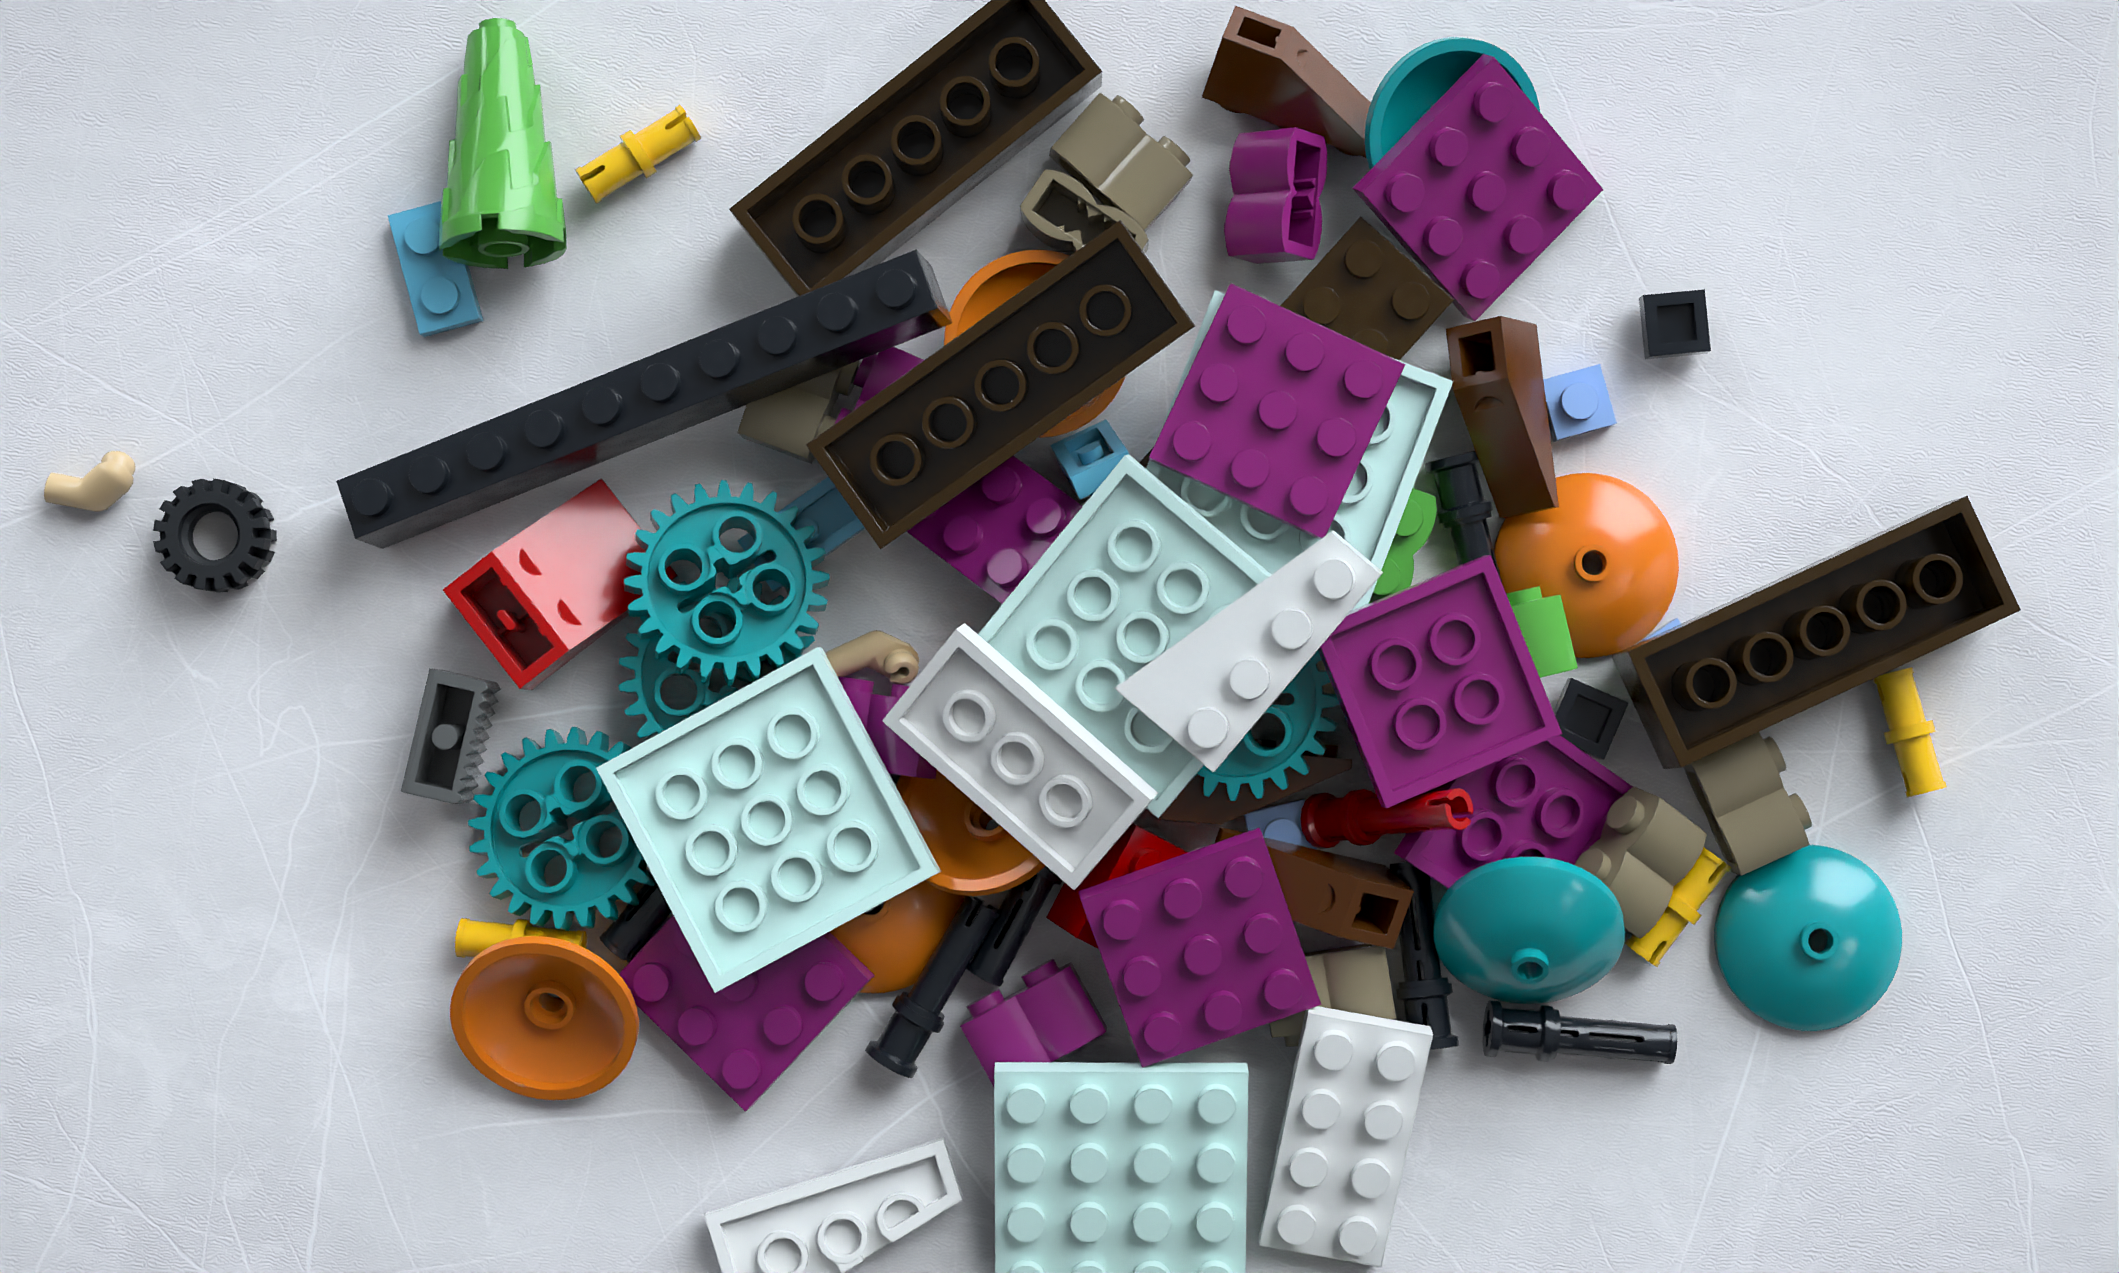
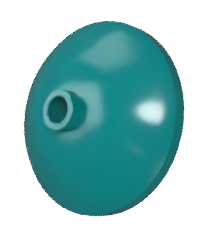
[1365,37,1540,170]
[1714,845,1902,1031]
[1434,857,1625,1004]

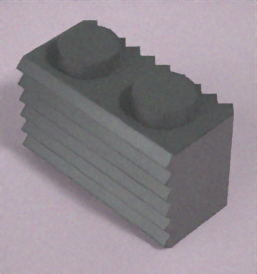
[401,668,501,804]

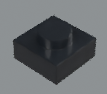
[1639,289,1711,360]
[1553,678,1629,760]

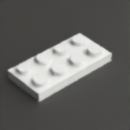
[882,623,1158,890]
[1258,1006,1433,1267]

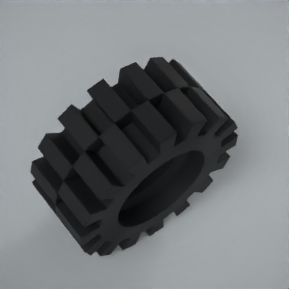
[153,478,277,593]

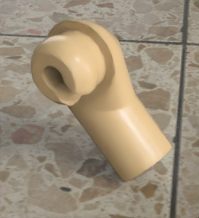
[44,451,136,512]
[826,630,919,685]

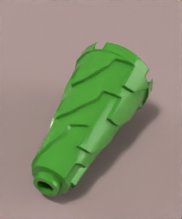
[439,18,567,269]

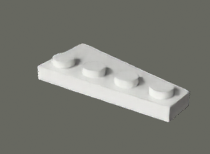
[1114,531,1383,772]
[704,1137,963,1273]

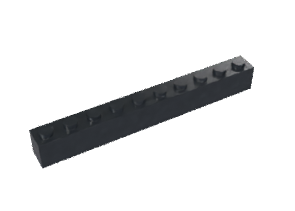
[336,249,952,549]

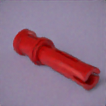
[1300,788,1473,849]

